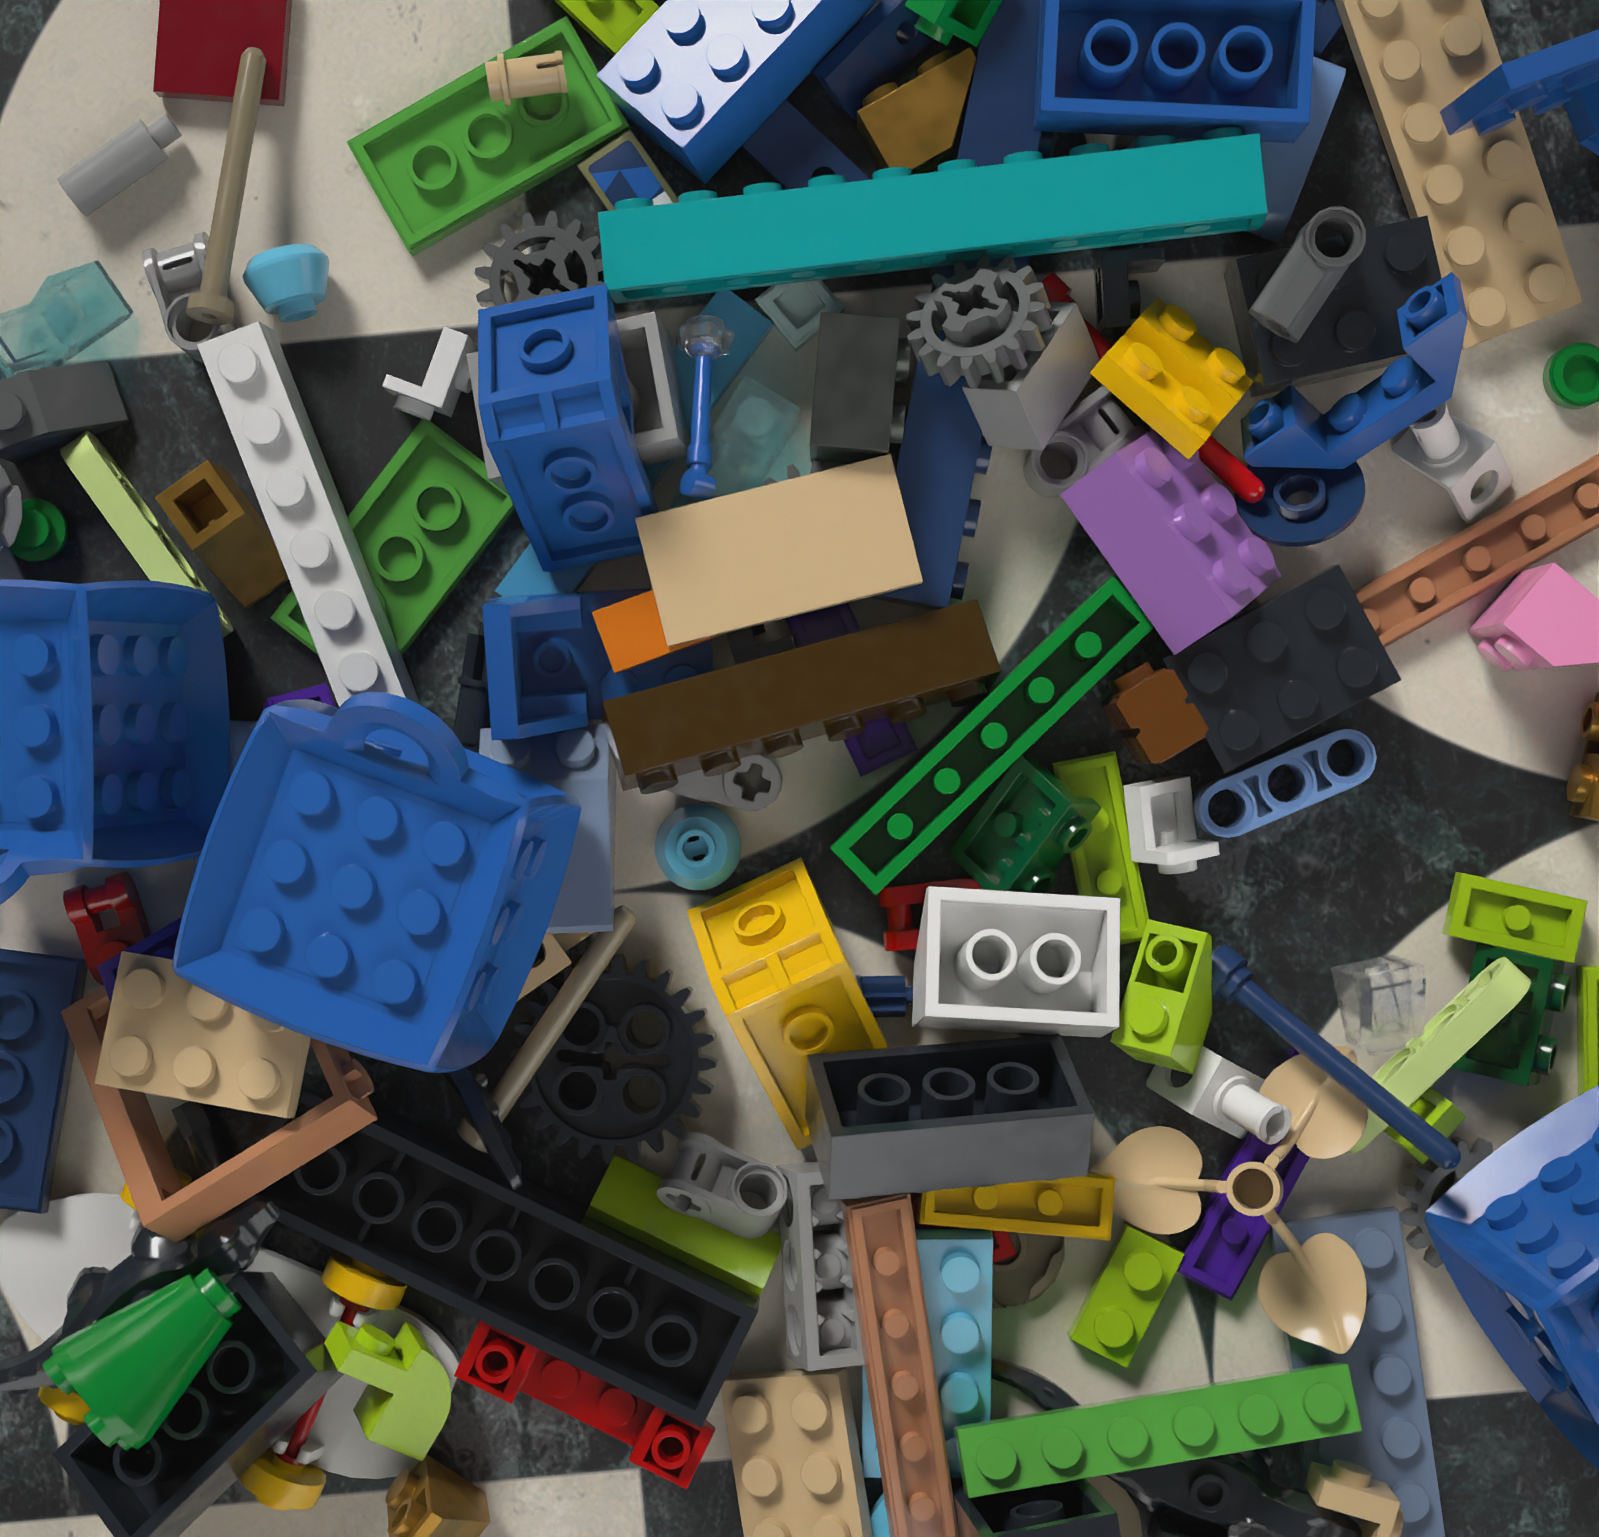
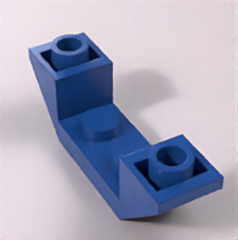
[1240,272,1468,469]

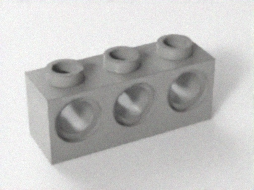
[776,1161,865,1371]

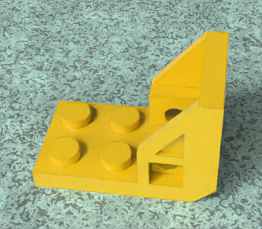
[686,857,889,1151]

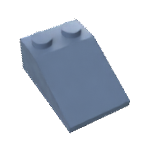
[479,724,617,934]

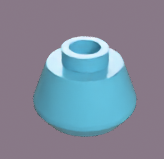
[242,244,329,322]
[655,804,741,890]

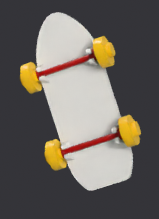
[0,1168,461,1511]

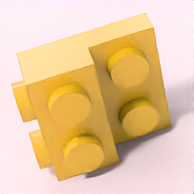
[1090,297,1254,460]

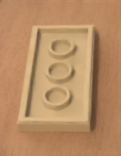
[635,454,923,648]

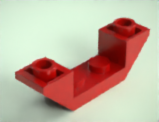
[454,1320,716,1489]

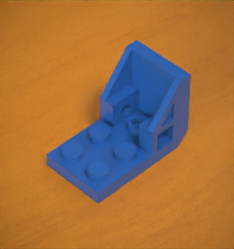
[1439,29,1599,156]
[478,284,660,572]
[482,588,714,740]

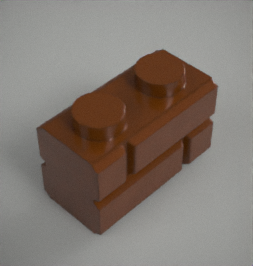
[1102,662,1209,764]

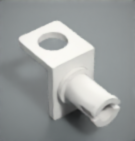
[1392,402,1513,525]
[1146,1046,1292,1145]

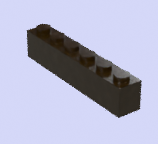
[601,599,1001,794]

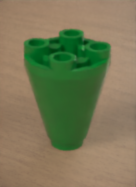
[42,1267,242,1451]

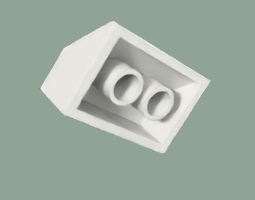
[912,886,1120,1038]

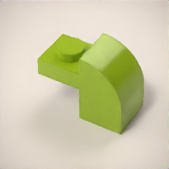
[324,1320,451,1461]

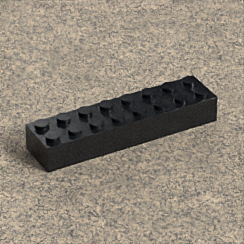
[241,1073,761,1428]

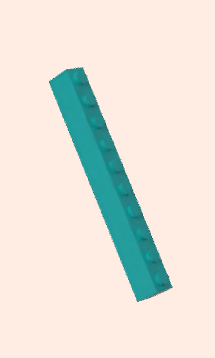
[598,127,1268,304]

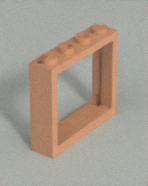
[61,985,378,1243]

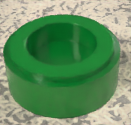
[1543,342,1599,410]

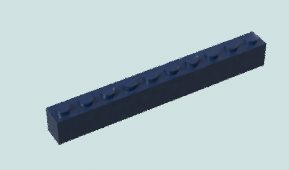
[871,0,1054,610]

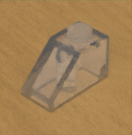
[1331,954,1426,1056]

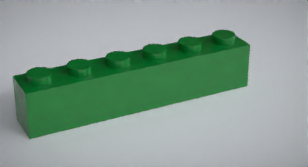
[830,576,1154,895]

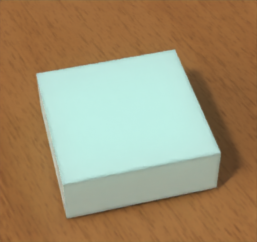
[755,280,844,352]

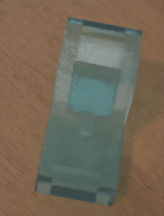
[0,260,133,380]

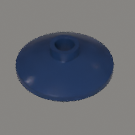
[1234,461,1365,547]

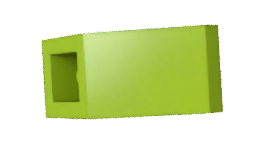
[1110,919,1212,1075]

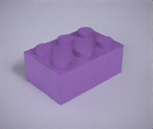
[1060,429,1282,655]

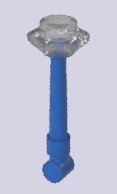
[676,315,735,501]

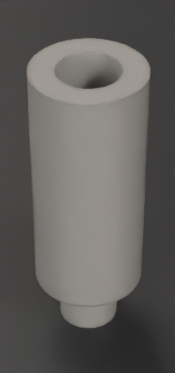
[57,114,182,217]

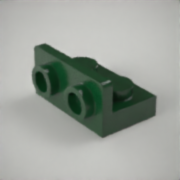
[948,754,1101,894]
[1451,942,1572,1086]

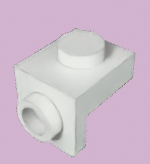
[382,327,478,421]
[1123,775,1220,874]

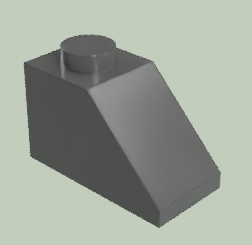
[0,360,132,463]

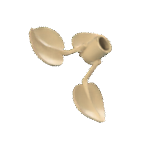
[1089,1046,1368,1354]

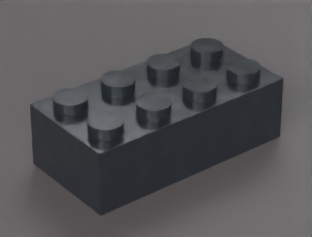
[805,1034,1095,1200]
[53,1271,344,1537]

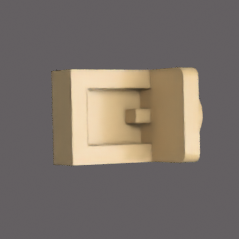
[1304,1459,1404,1537]

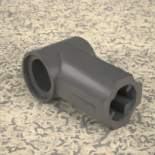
[1248,207,1366,343]

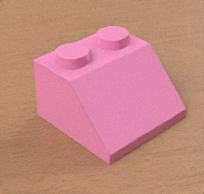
[1468,562,1599,672]

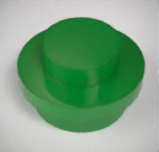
[8,498,68,562]

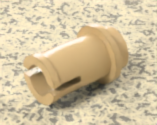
[485,50,568,107]

